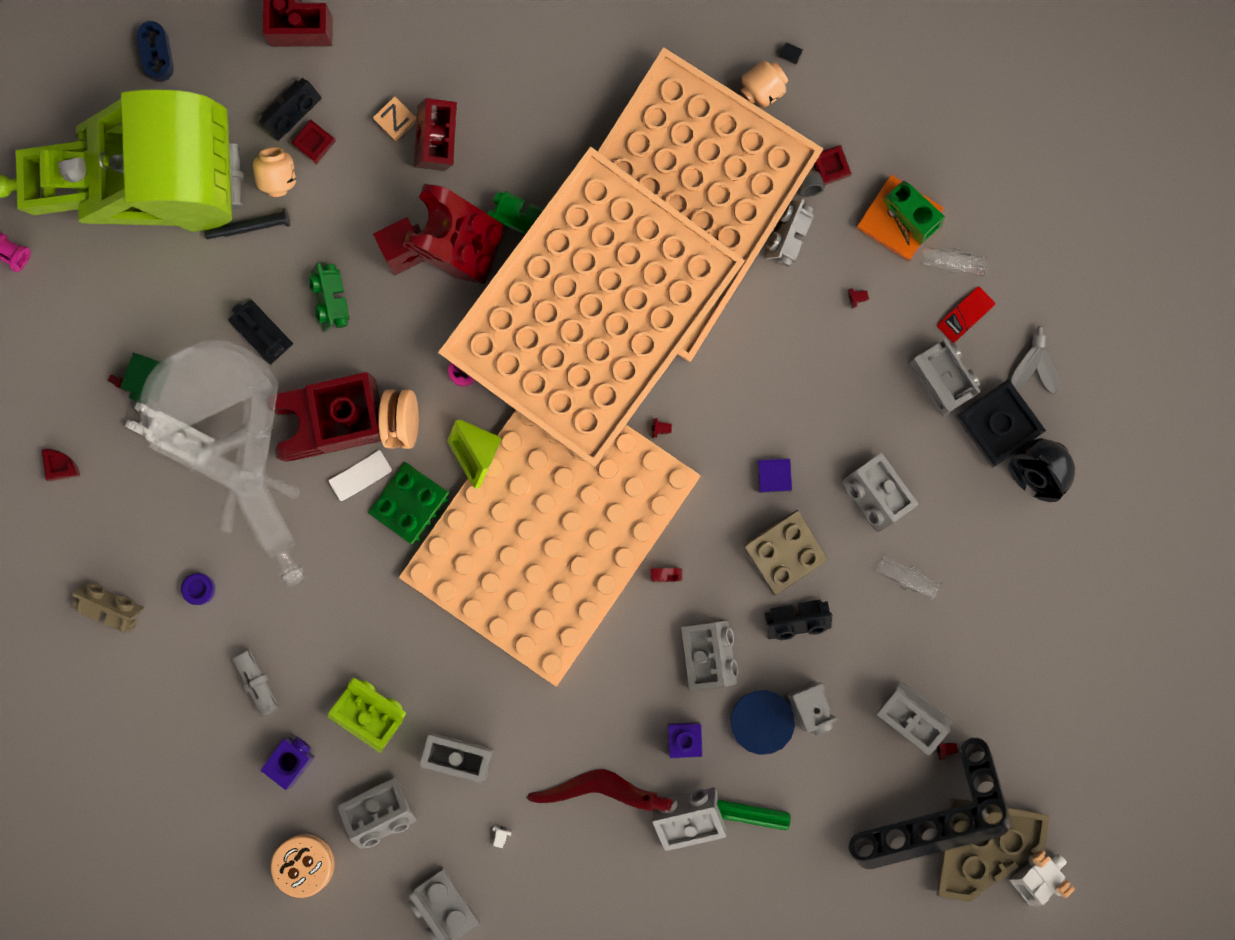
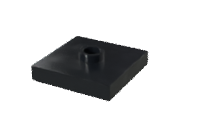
[955,379,1046,468]

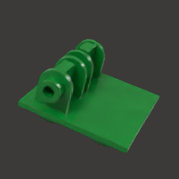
[368,462,449,545]

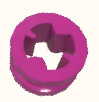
[448,363,475,387]

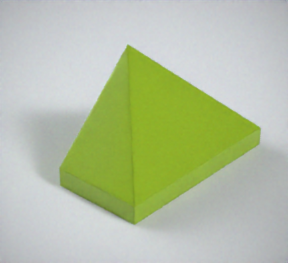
[447,420,502,489]

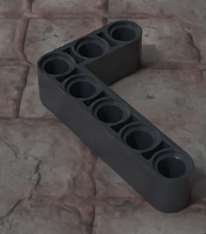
[849,737,1011,869]

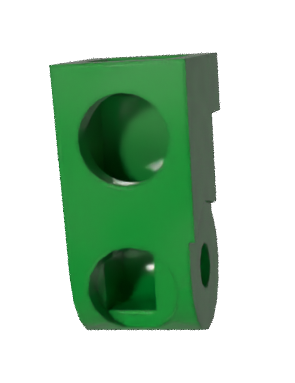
[883,181,945,245]

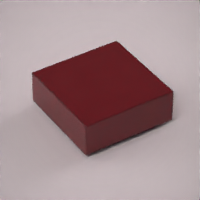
[291,119,336,165]
[814,145,852,185]

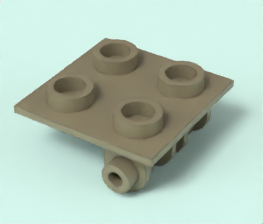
[744,510,828,596]

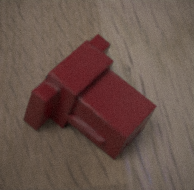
[848,288,869,309]
[108,374,127,392]
[651,418,672,438]
[936,742,958,760]

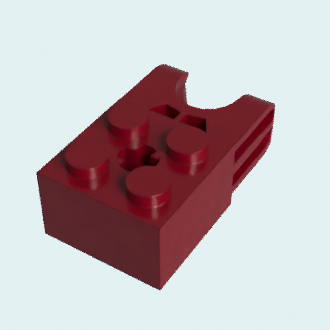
[403,183,505,284]
[266,372,381,462]

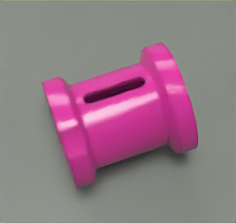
[0,233,31,273]

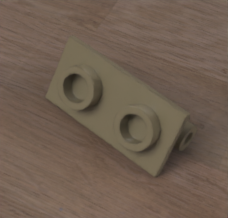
[72,582,144,633]

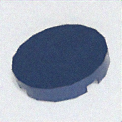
[730,690,795,755]

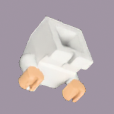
[1009,850,1074,906]

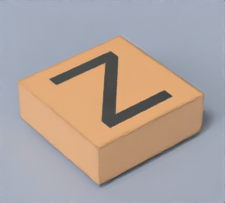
[373,97,417,142]

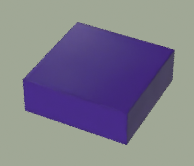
[758,459,792,493]

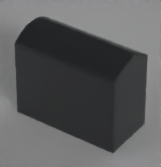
[780,42,803,65]

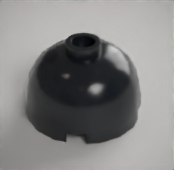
[1008,438,1076,503]

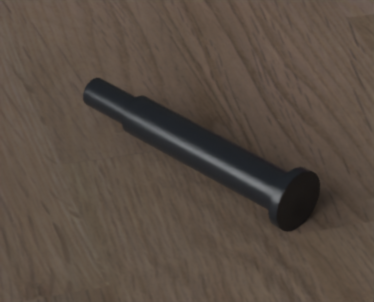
[204,208,290,240]

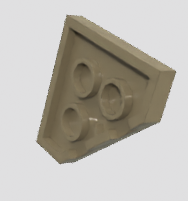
[936,797,1050,902]

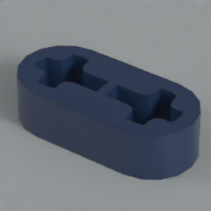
[137,21,174,82]

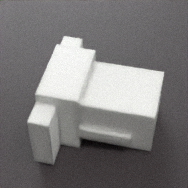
[492,825,513,848]

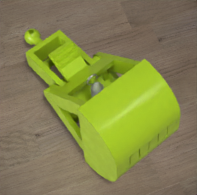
[0,90,232,232]

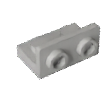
[842,453,919,532]
[681,621,739,691]
[337,777,417,849]
[652,787,727,851]
[408,868,480,940]

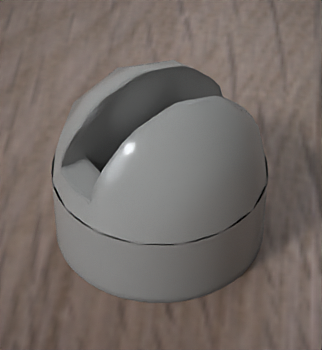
[58,158,86,183]

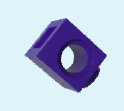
[668,722,703,758]
[260,737,315,790]

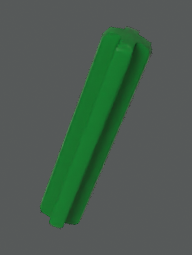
[717,800,791,831]

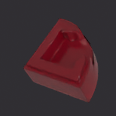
[41,449,80,481]
[651,568,683,582]

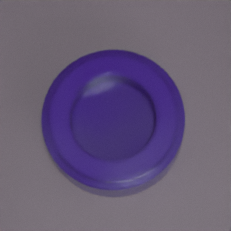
[181,573,215,605]

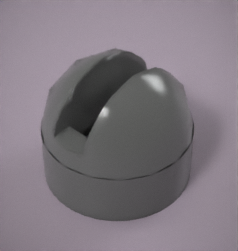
[799,170,825,197]

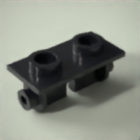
[258,77,322,141]
[228,299,294,365]
[764,599,832,640]

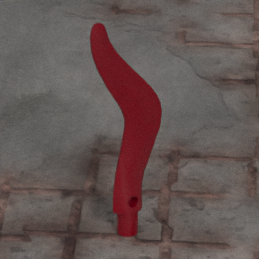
[527,769,672,811]

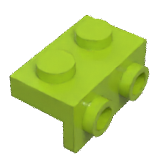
[327,677,406,753]

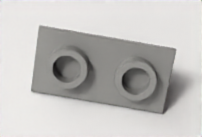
[765,199,814,267]

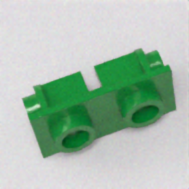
[487,191,544,236]
[308,263,350,332]

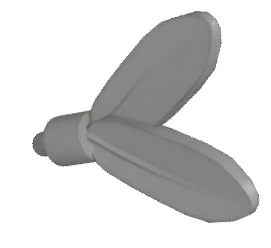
[1011,326,1059,394]

